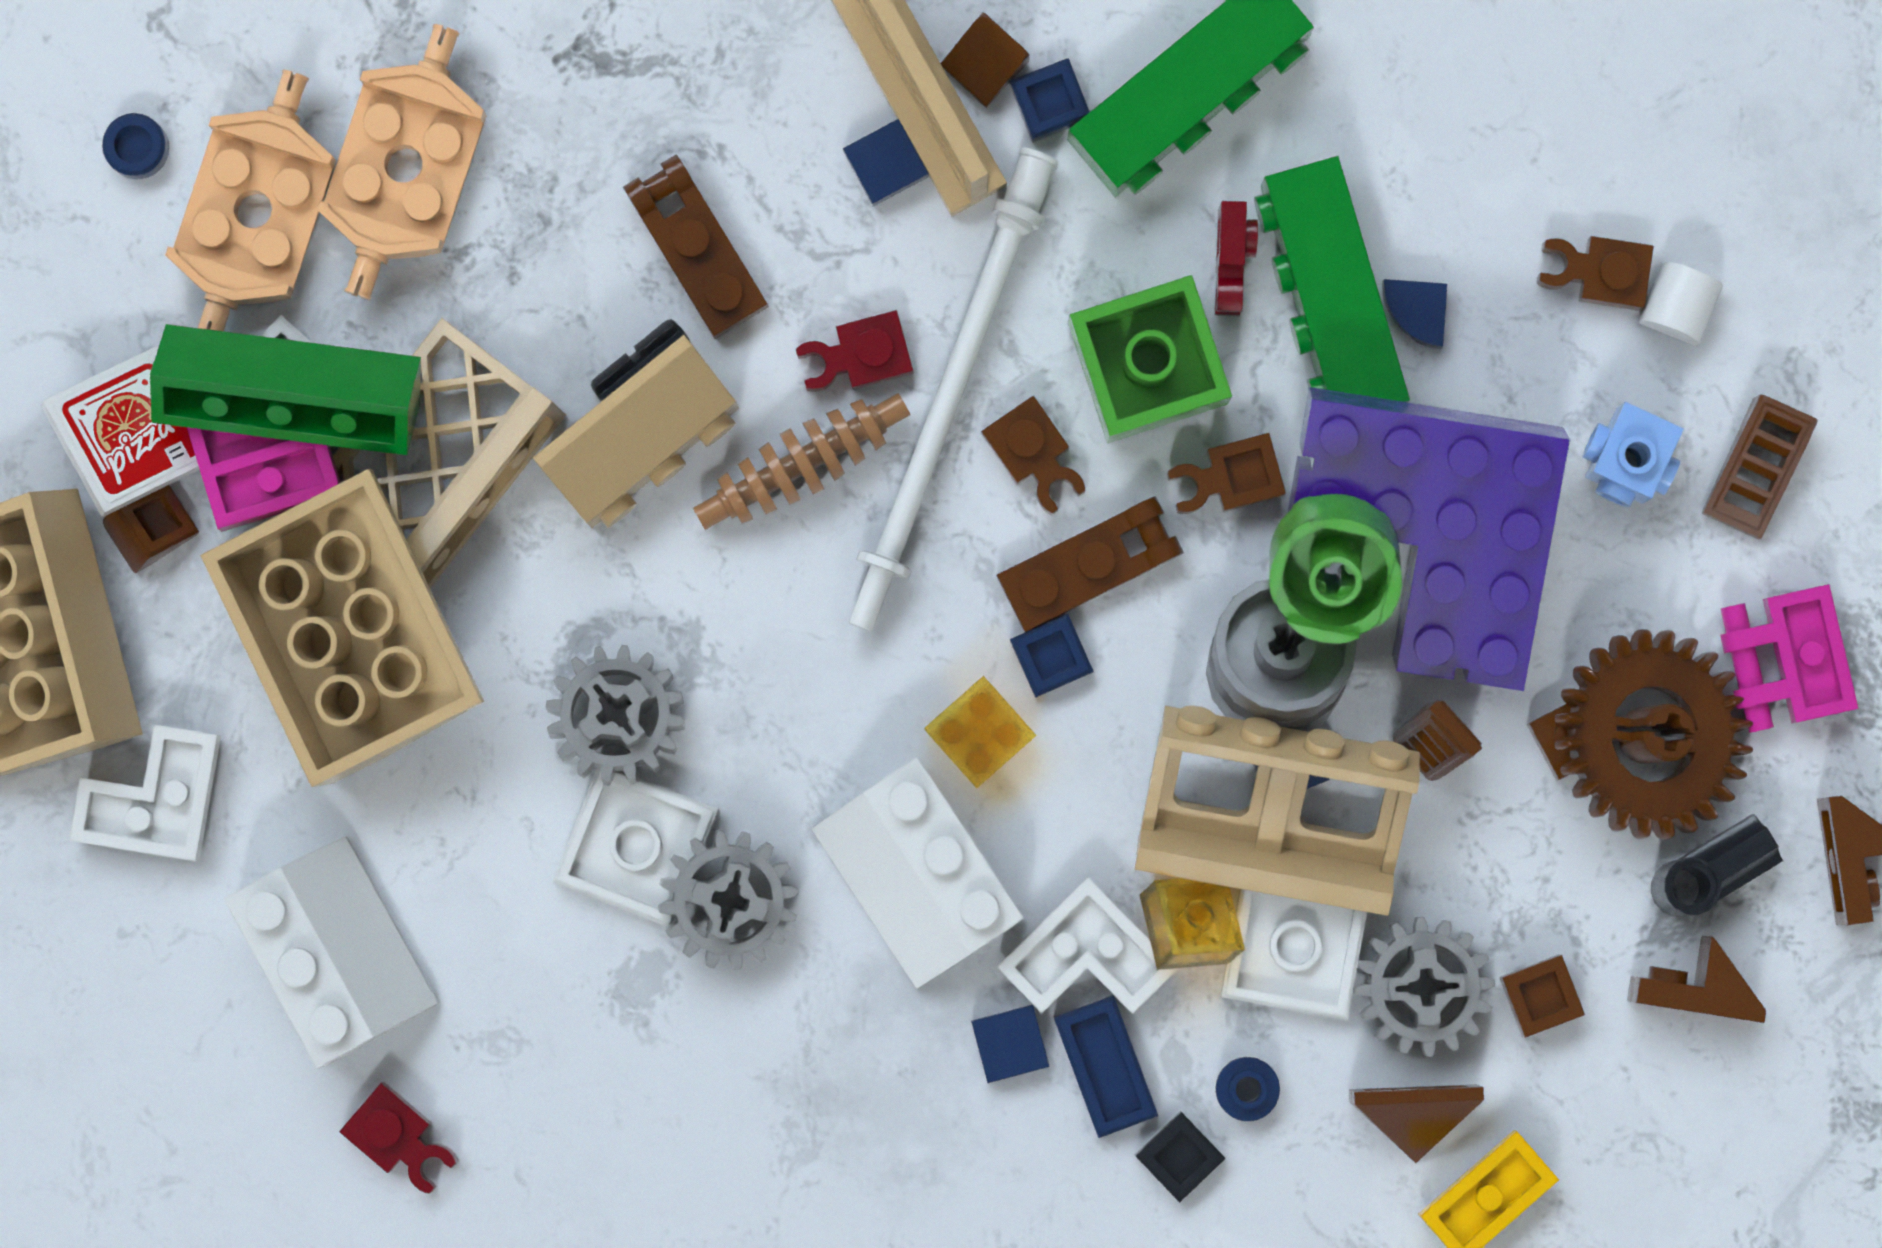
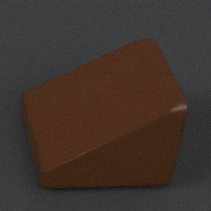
[940,12,1030,108]
[102,485,199,573]

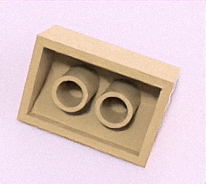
[533,335,739,528]

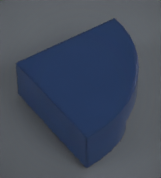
[1382,279,1447,349]

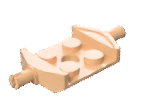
[317,24,487,300]
[165,69,337,331]

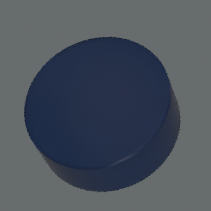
[102,113,169,179]

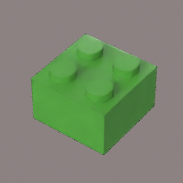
[1068,275,1232,444]

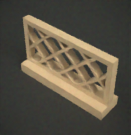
[831,0,1007,217]
[333,318,566,588]

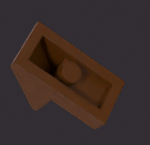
[1817,796,1882,925]
[1627,936,1766,1023]

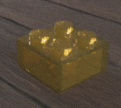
[924,675,1037,790]
[1139,878,1245,970]

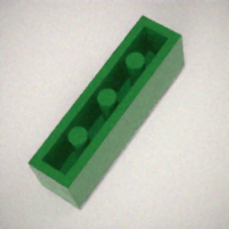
[1067,0,1314,198]
[1254,155,1410,402]
[150,324,421,455]

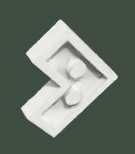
[69,725,221,862]
[997,877,1178,1014]

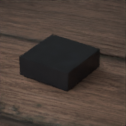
[1135,1111,1226,1203]

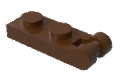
[623,154,769,339]
[996,496,1184,633]

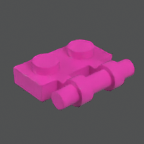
[1720,584,1859,733]

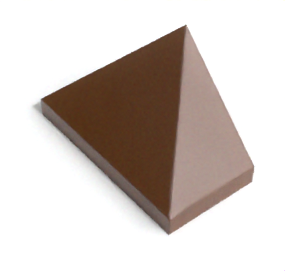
[1349,1084,1484,1163]

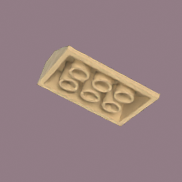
[200,469,484,787]
[0,489,143,776]

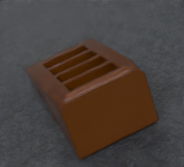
[1701,394,1818,540]
[1393,699,1482,781]

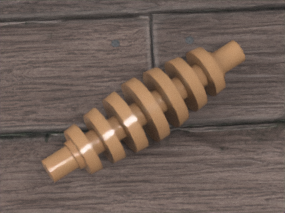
[693,393,911,530]

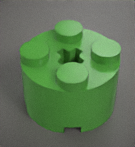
[1269,494,1402,644]

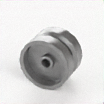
[1206,579,1357,732]

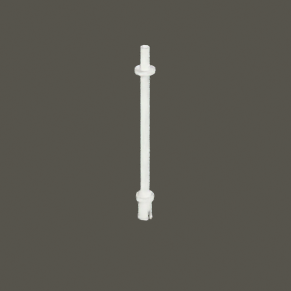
[849,148,1059,632]

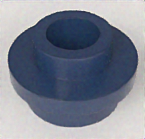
[1215,1057,1280,1121]

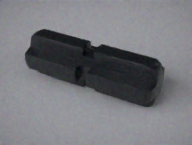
[590,319,691,401]

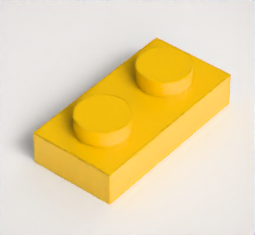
[1418,1130,1559,1248]

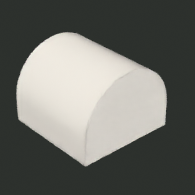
[1638,262,1723,347]

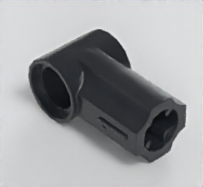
[1651,814,1783,917]

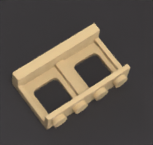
[1135,706,1420,916]

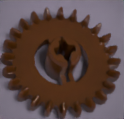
[1555,629,1753,840]

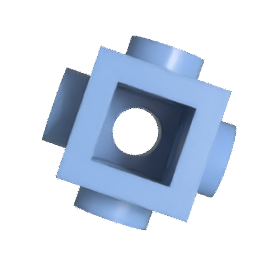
[1582,402,1684,508]

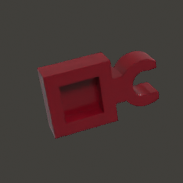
[1215,201,1258,316]
[796,310,914,392]
[339,1082,458,1194]

